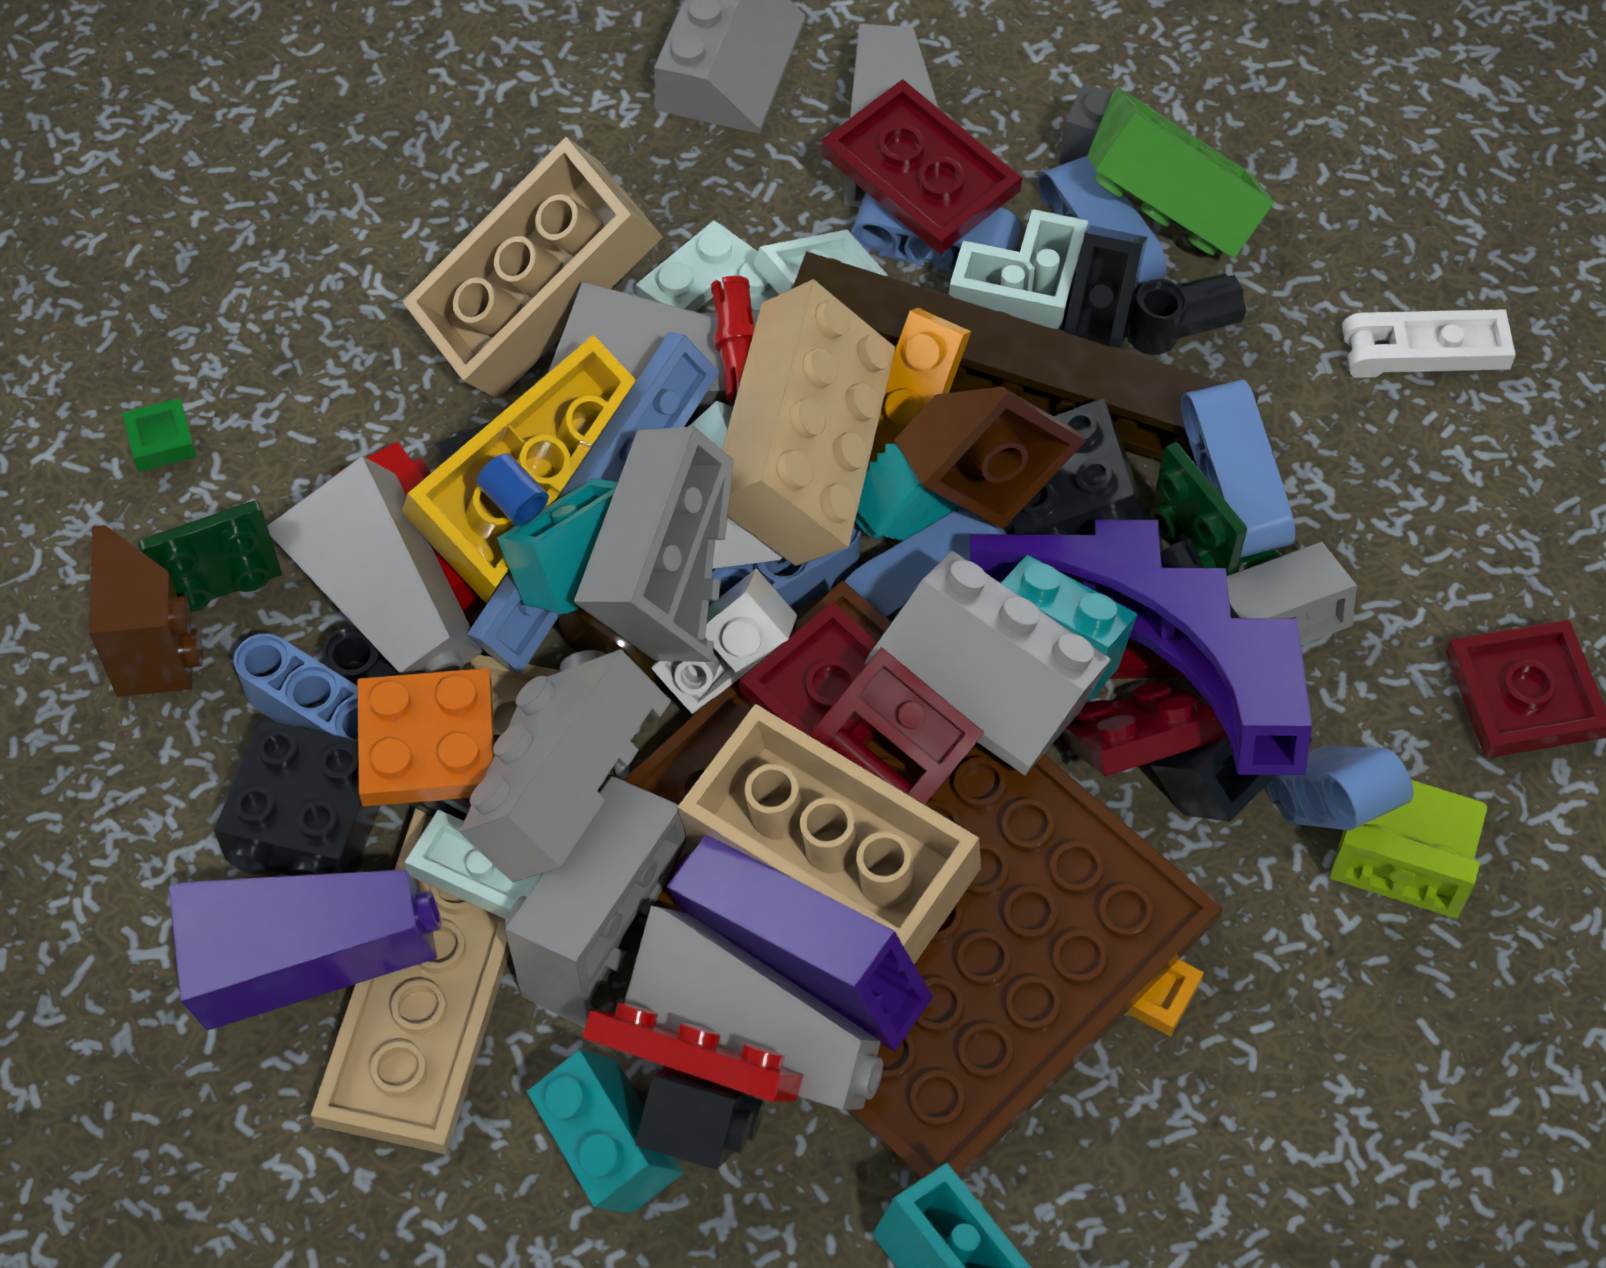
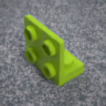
[1329,780,1487,919]

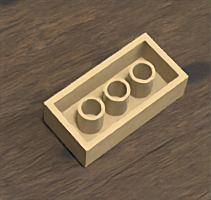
[402,137,663,398]
[722,279,896,566]
[678,704,981,964]

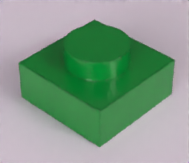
[122,398,197,472]

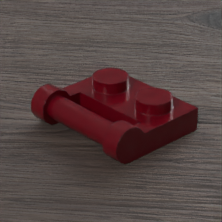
[808,647,984,805]

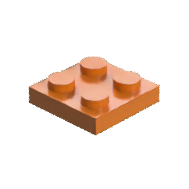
[358,668,495,807]

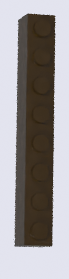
[792,251,1259,466]

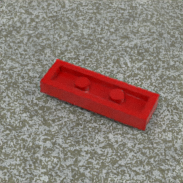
[582,1002,804,1102]

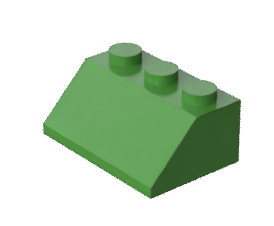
[1087,87,1274,258]

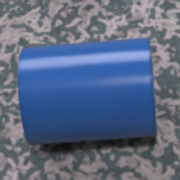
[477,453,549,526]

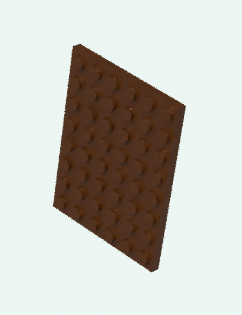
[623,580,1223,1181]

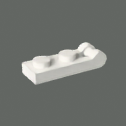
[1342,309,1516,378]

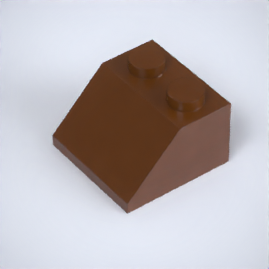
[895,386,1086,529]
[89,525,203,697]

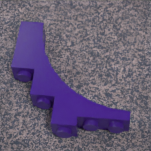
[970,520,1312,775]

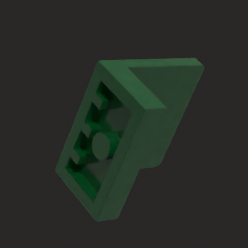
[1151,442,1282,576]
[138,500,282,613]

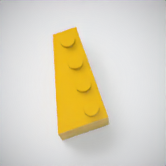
[401,334,636,604]

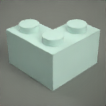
[949,209,1088,331]

